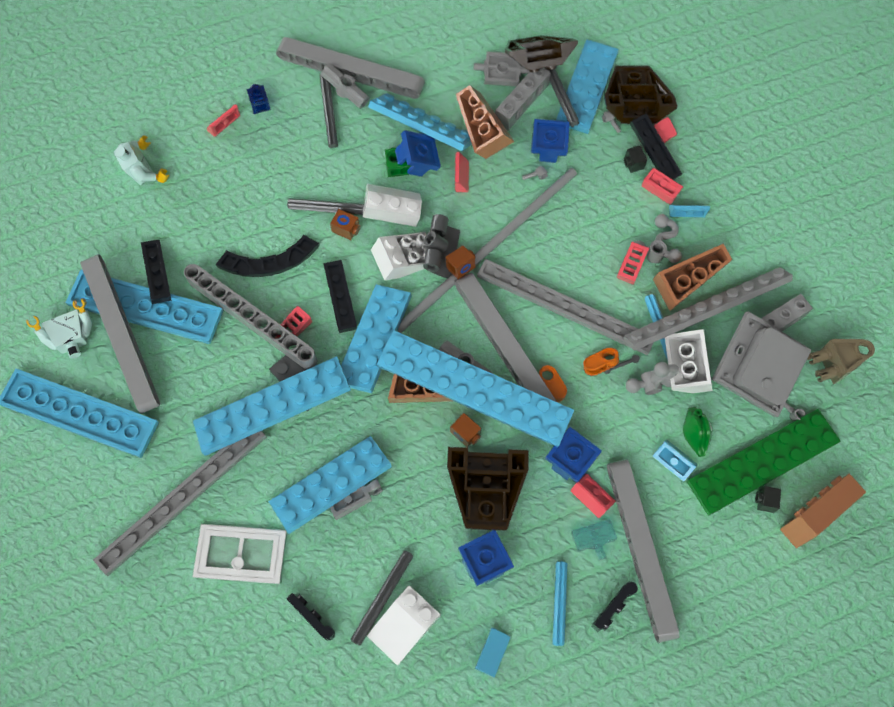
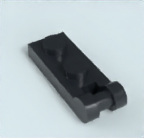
[591,582,638,632]
[286,593,335,641]

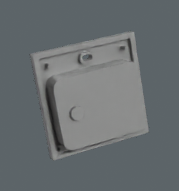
[711,312,811,417]

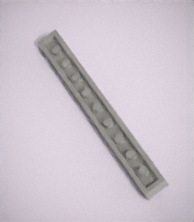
[477,259,654,356]
[624,267,793,351]
[93,431,267,576]

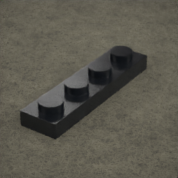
[630,113,682,180]
[141,239,172,304]
[323,260,357,333]

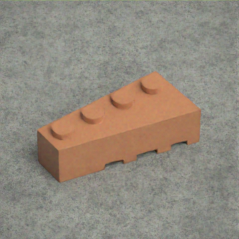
[456,85,515,159]
[653,243,732,311]
[388,374,453,403]
[780,473,866,549]

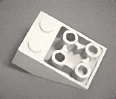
[371,232,427,280]

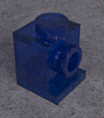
[247,84,271,114]

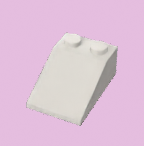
[367,586,440,665]

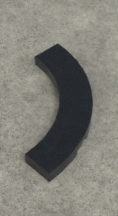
[216,235,319,277]

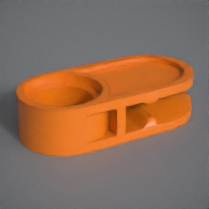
[583,348,619,376]
[538,365,567,402]

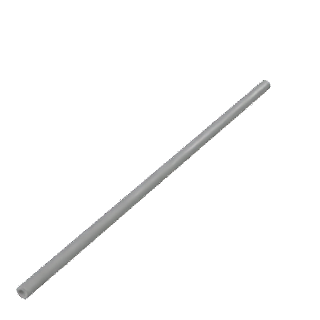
[397,168,577,333]

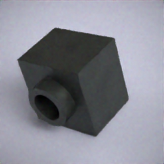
[624,146,647,173]
[755,486,781,513]

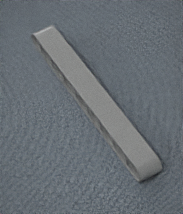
[276,37,425,99]
[80,254,160,414]
[184,264,317,369]
[455,273,557,402]
[607,460,679,643]

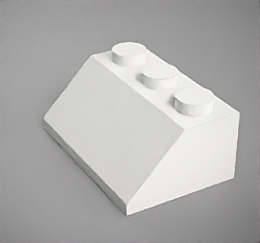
[363,184,422,227]
[665,329,713,393]

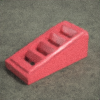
[617,242,649,285]
[275,306,312,338]

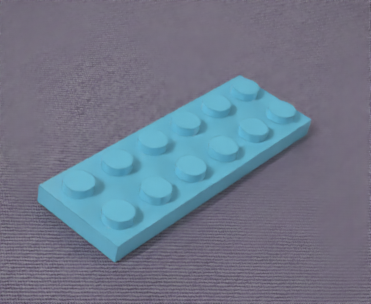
[556,39,619,134]
[368,94,472,151]
[341,284,412,394]
[268,436,392,534]

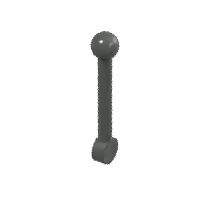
[604,355,640,374]

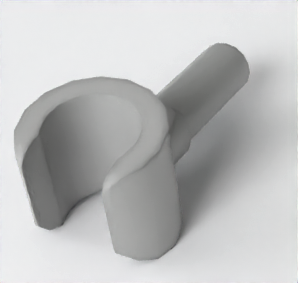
[602,111,621,133]
[522,166,548,180]
[784,403,805,421]

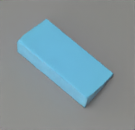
[669,205,710,217]
[653,440,697,482]
[475,628,510,678]

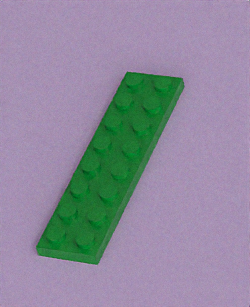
[687,409,841,516]

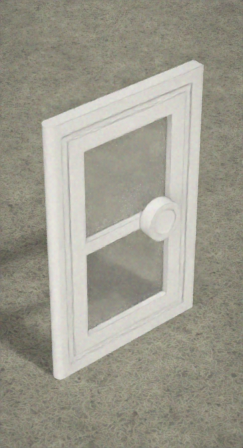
[193,524,287,584]

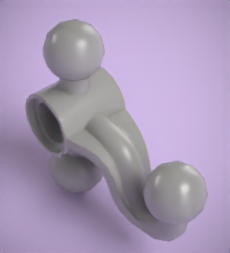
[632,214,682,263]
[626,362,679,395]

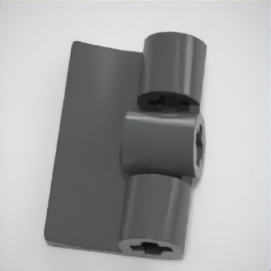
[423,214,460,279]

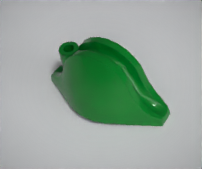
[683,407,713,457]

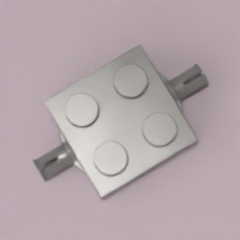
[473,52,530,86]

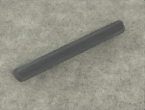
[545,68,579,127]
[320,73,338,148]
[287,198,364,215]
[351,550,413,646]

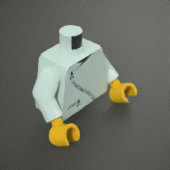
[114,136,169,185]
[26,298,92,359]

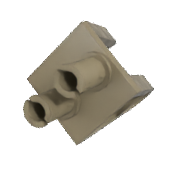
[807,339,875,384]

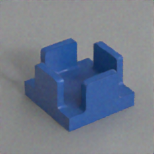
[531,119,570,163]
[395,130,441,176]
[545,427,602,483]
[458,530,514,587]

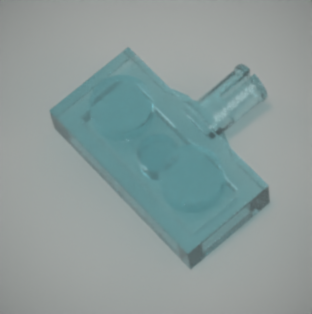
[571,519,617,560]

